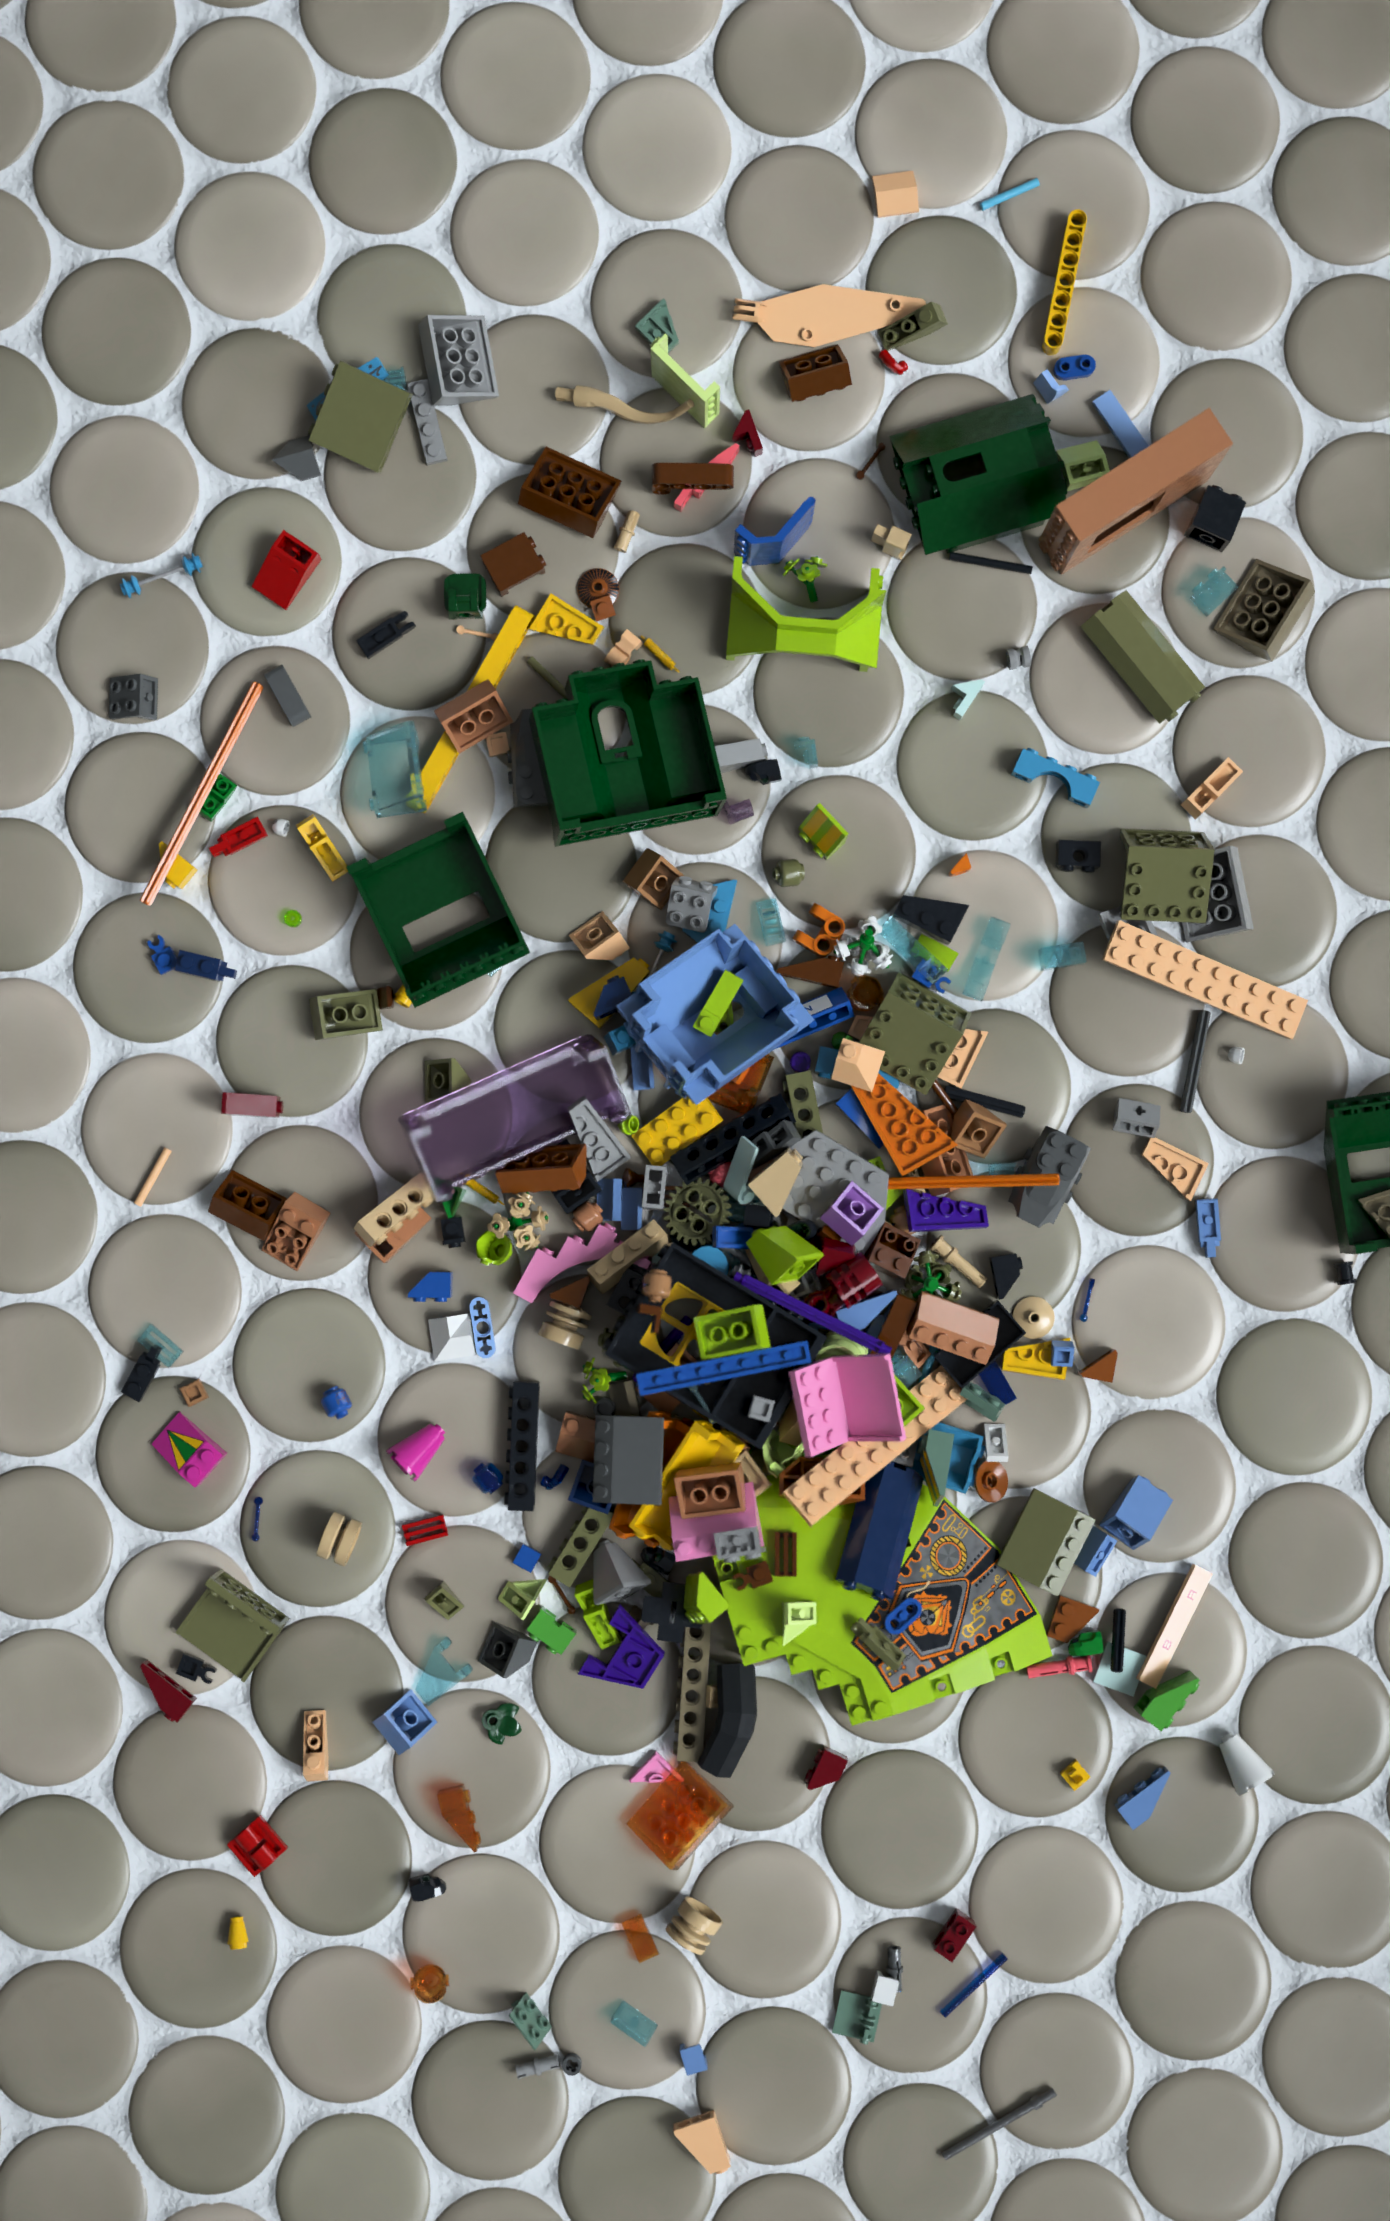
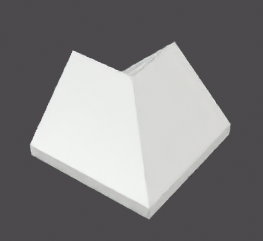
[428,1313,476,1361]

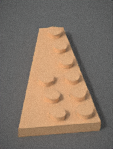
[847,1015,988,1089]

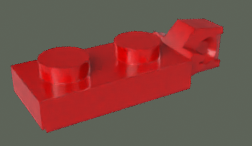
[209,817,268,857]

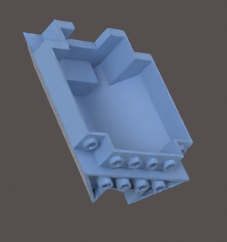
[616,924,814,1105]

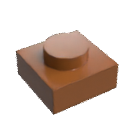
[589,594,616,622]

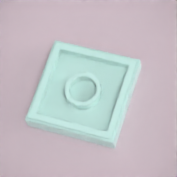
[1092,1641,1147,1697]

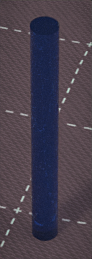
[940,1952,1008,2018]

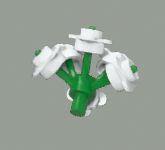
[834,916,894,976]

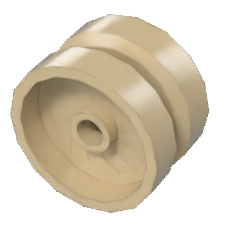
[317,1512,363,1567]

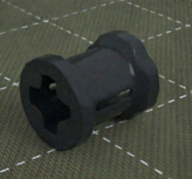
[1334,1261,1357,1285]

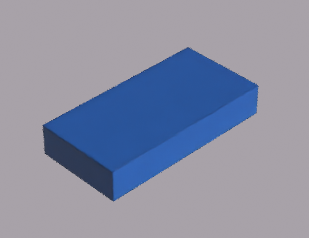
[713,1226,754,1249]

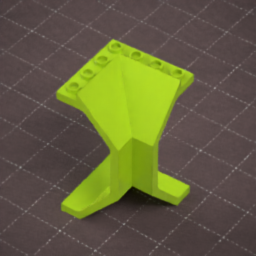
[726,556,887,672]

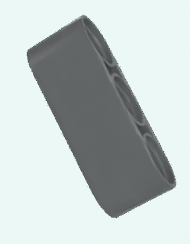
[264,665,311,727]

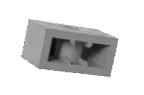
[1113,1098,1161,1138]
[642,1165,667,1211]

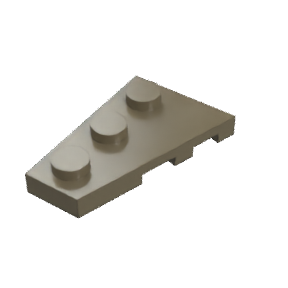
[1358,1189,1390,1238]

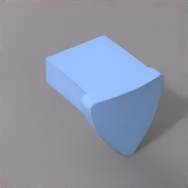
[1033,369,1069,404]

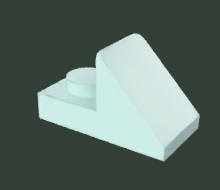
[951,679,985,720]

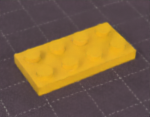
[631,1096,724,1166]

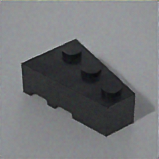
[892,895,969,945]

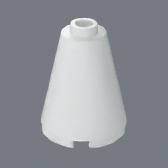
[1219,1732,1275,1796]

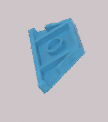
[682,880,737,943]

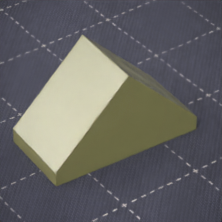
[424,1581,464,1620]

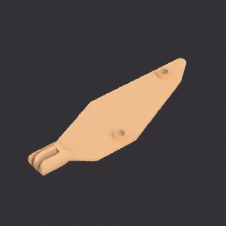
[732,284,926,347]

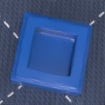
[513,1543,542,1573]

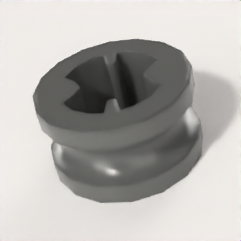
[562,2053,582,2076]

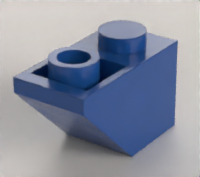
[408,1272,453,1302]

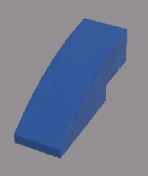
[835,1089,884,1149]

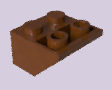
[864,1222,921,1279]

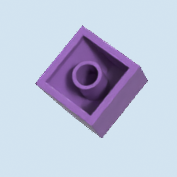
[820,1181,884,1246]

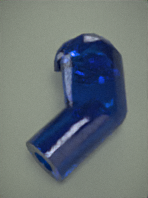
[540,1464,569,1490]

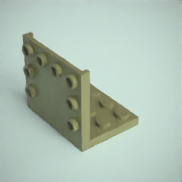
[1120,828,1215,923]
[859,972,972,1095]
[175,1569,290,1682]

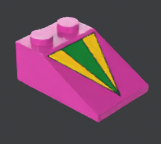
[152,1412,227,1488]

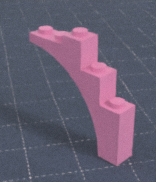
[513,1222,651,1303]

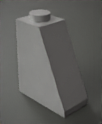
[715,738,768,773]

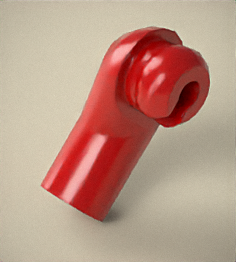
[879,349,908,375]

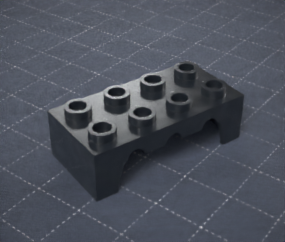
[932,1300,1026,1388]

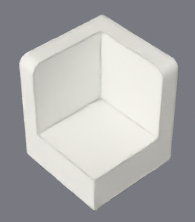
[871,1970,899,2006]

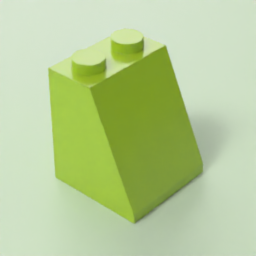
[746,1226,824,1285]

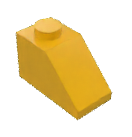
[159,841,198,889]

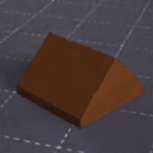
[549,1276,590,1308]

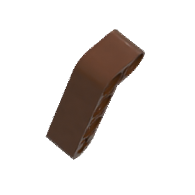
[652,463,734,495]

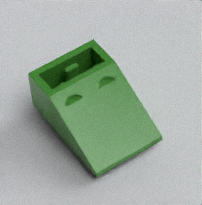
[1133,1670,1200,1731]

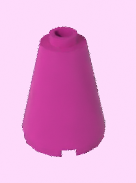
[386,1424,445,1482]

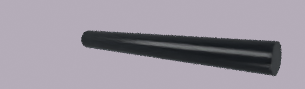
[949,552,1033,574]

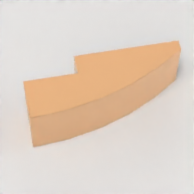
[1181,757,1243,819]

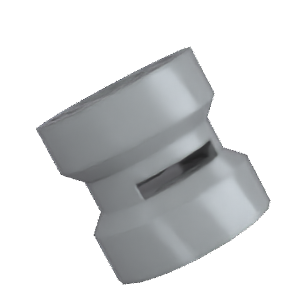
[1006,646,1031,670]

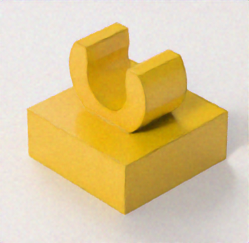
[1060,1759,1091,1791]

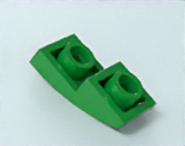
[199,774,237,822]

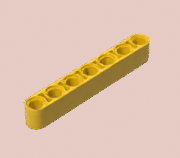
[1042,209,1087,355]

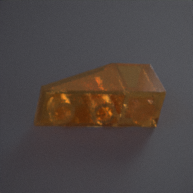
[437,1784,481,1852]

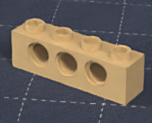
[354,1173,437,1247]

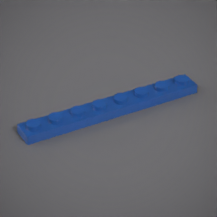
[636,1341,811,1396]

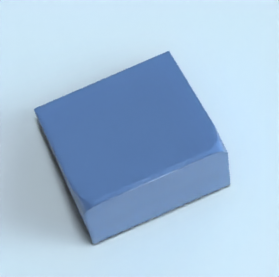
[1051,1340,1075,1367]

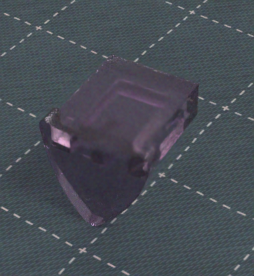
[723,799,754,825]

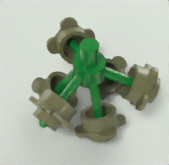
[900,1251,962,1302]

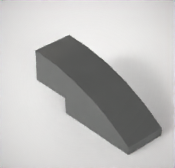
[732,1120,802,1170]

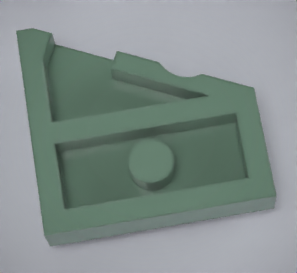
[635,298,679,353]

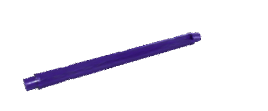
[733,1272,892,1354]

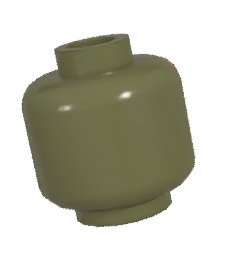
[772,859,805,887]

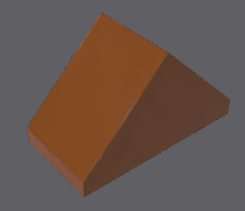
[1077,1349,1118,1383]

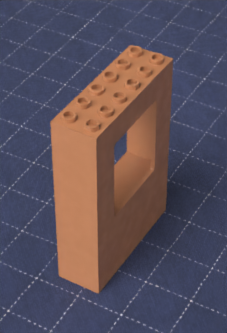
[1039,408,1233,575]

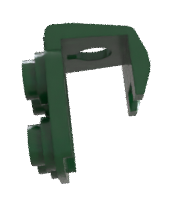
[444,573,487,620]

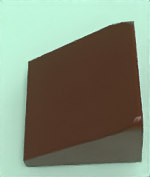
[377,986,394,1010]

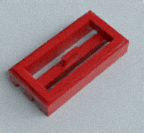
[402,1514,449,1546]

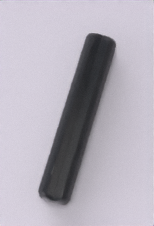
[1110,1608,1126,1673]

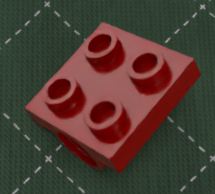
[227,1815,288,1877]

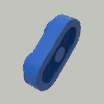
[1053,354,1096,381]
[883,1598,922,1635]

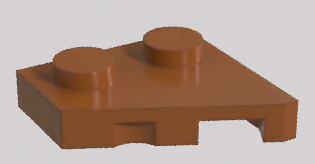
[1046,1595,1099,1643]

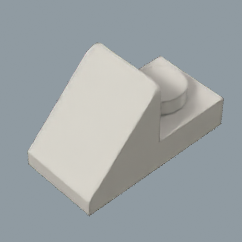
[984,1424,1009,1462]

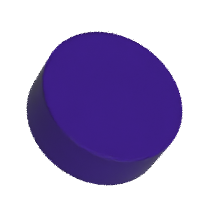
[790,1052,811,1073]

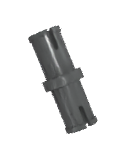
[886,1945,903,1993]

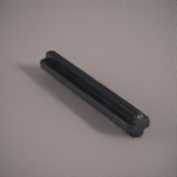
[944,1085,1025,1118]

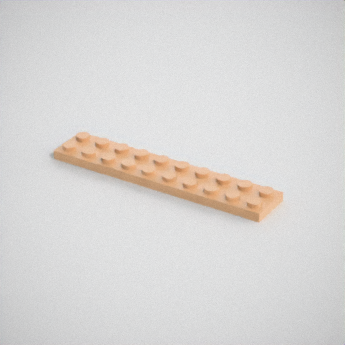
[1102,920,1308,1039]
[782,1366,967,1527]

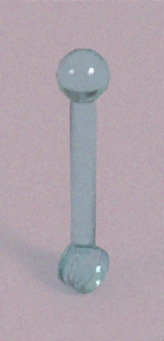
[689,1385,716,1424]

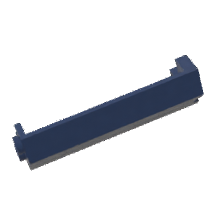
[836,1462,924,1601]

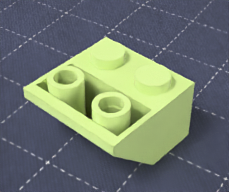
[1056,440,1110,491]

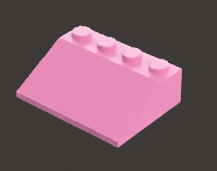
[669,1482,764,1562]

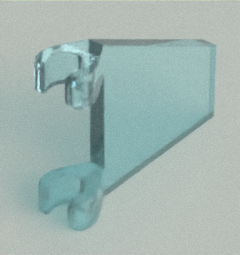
[415,1637,473,1706]

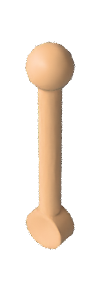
[456,625,498,641]

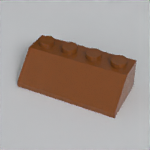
[495,1143,587,1194]

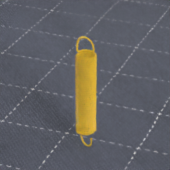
[640,635,680,673]
[459,1175,504,1205]

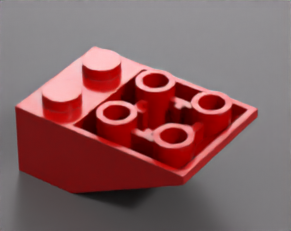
[251,530,322,610]

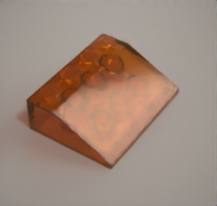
[626,1761,734,1870]

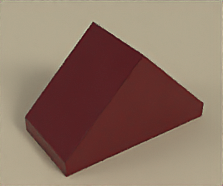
[816,1237,856,1276]

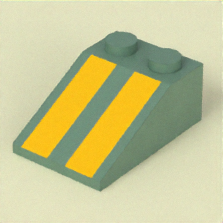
[917,1429,954,1507]

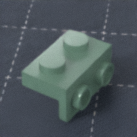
[960,1382,1006,1422]

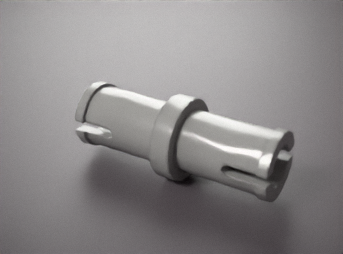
[515,2054,560,2079]

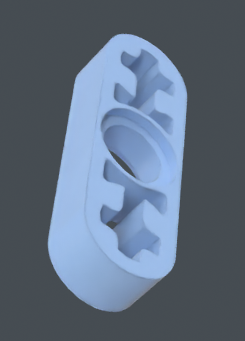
[470,1297,496,1358]

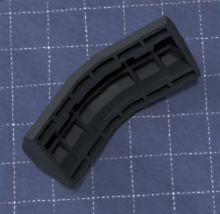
[697,1663,757,1778]

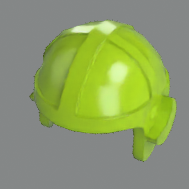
[476,1230,513,1266]

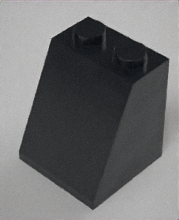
[1184,485,1246,552]

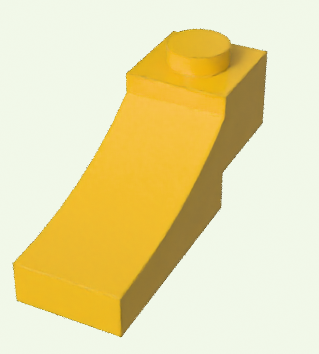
[296,814,348,882]

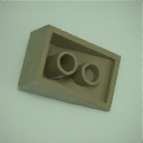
[309,989,383,1040]

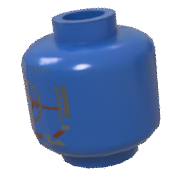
[321,1386,352,1419]

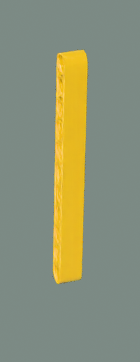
[406,605,535,814]

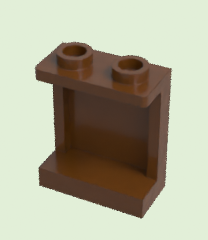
[480,532,546,597]

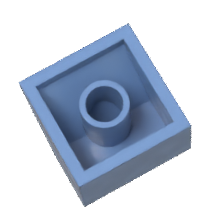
[372,1689,437,1755]

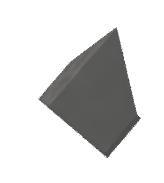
[272,435,321,481]

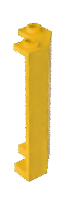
[629,1420,746,1551]

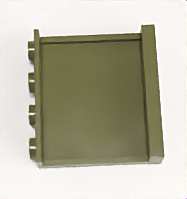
[308,361,413,472]

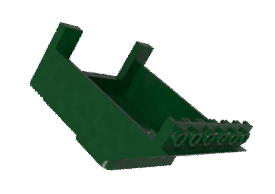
[346,812,530,1008]
[1323,1092,1390,1254]

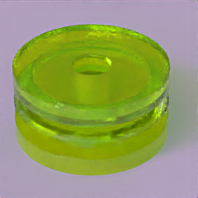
[284,910,302,927]

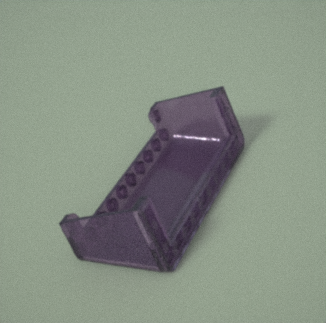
[398,1034,632,1202]

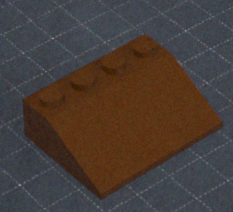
[518,446,621,539]

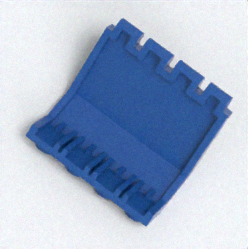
[734,497,816,566]

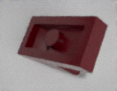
[732,409,763,457]

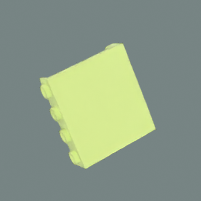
[650,333,720,428]

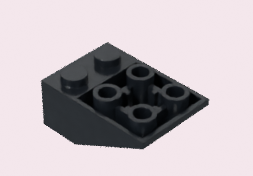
[551,1138,602,1214]

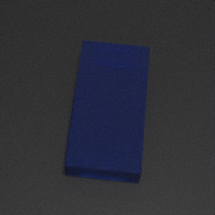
[978,1361,1017,1404]

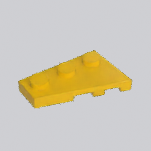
[529,593,604,645]
[1001,1338,1070,1380]

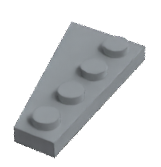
[567,1096,631,1182]

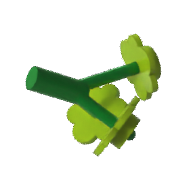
[783,556,828,603]
[581,1357,627,1404]

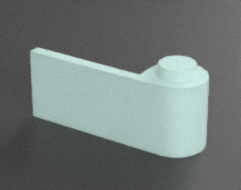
[723,1136,759,1204]

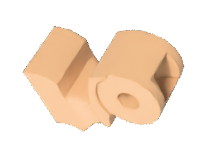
[604,629,643,666]

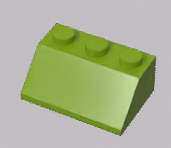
[683,1572,730,1624]

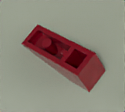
[140,1660,197,1723]

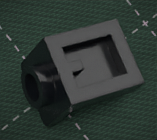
[440,1217,466,1248]

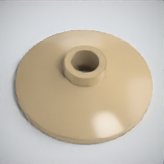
[1012,1296,1055,1339]

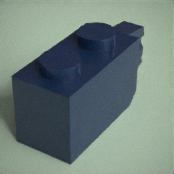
[175,950,237,982]

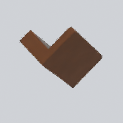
[636,1304,662,1334]

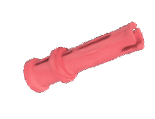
[1026,1655,1092,1679]

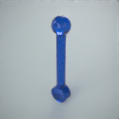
[1080,1278,1095,1322]
[252,1497,263,1542]

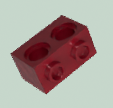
[932,1908,976,1962]

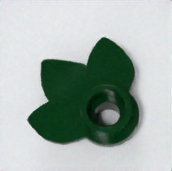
[481,1703,522,1745]

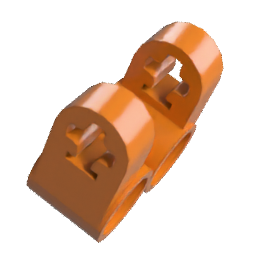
[792,903,845,957]

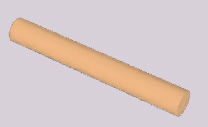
[134,1147,172,1206]

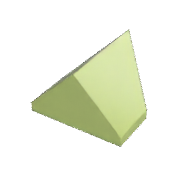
[498,1579,547,1620]
[782,1602,816,1646]

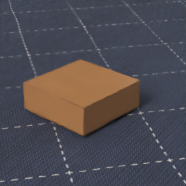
[179,1379,209,1407]

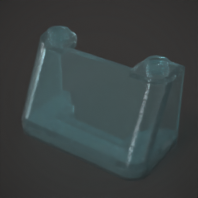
[363,720,427,818]

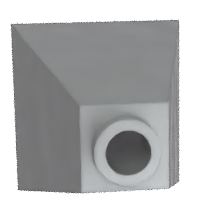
[593,1540,651,1605]

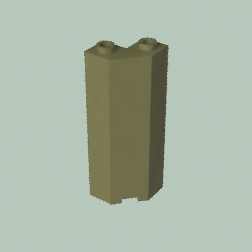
[1080,590,1205,724]

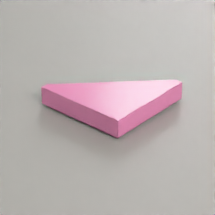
[629,1751,685,1783]

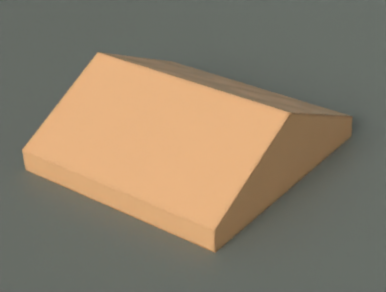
[872,171,919,218]

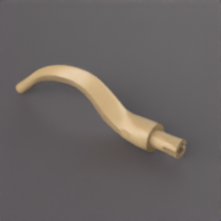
[555,385,694,424]

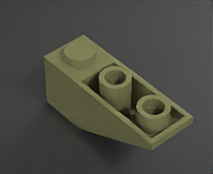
[878,301,948,351]

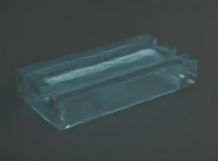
[137,1324,184,1368]

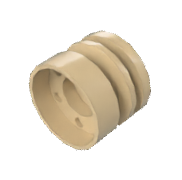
[538,1300,592,1350]
[666,1896,723,1955]

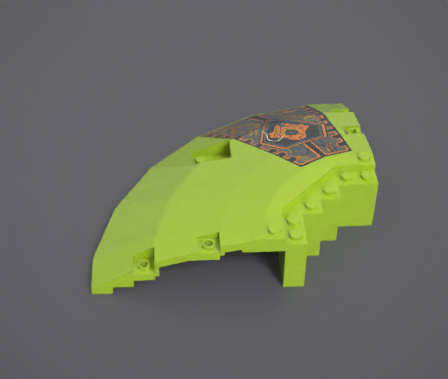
[712,1443,1052,1726]

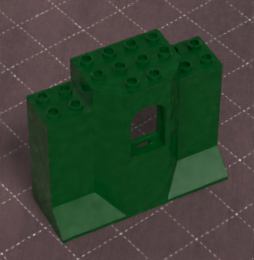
[529,659,727,847]

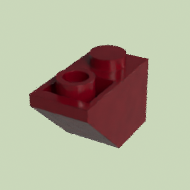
[804,1745,848,1790]

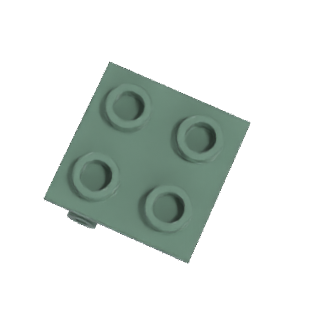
[832,1990,882,2044]
[508,1992,552,2050]

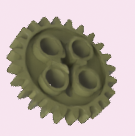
[663,1178,732,1247]

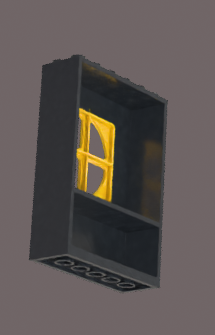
[601,1242,827,1449]

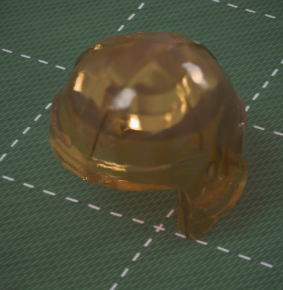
[847,975,884,1011]
[410,1964,449,2004]

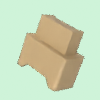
[871,524,912,560]

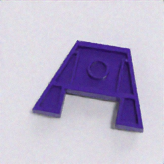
[578,1604,665,1689]

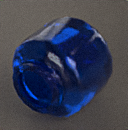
[472,1462,503,1494]

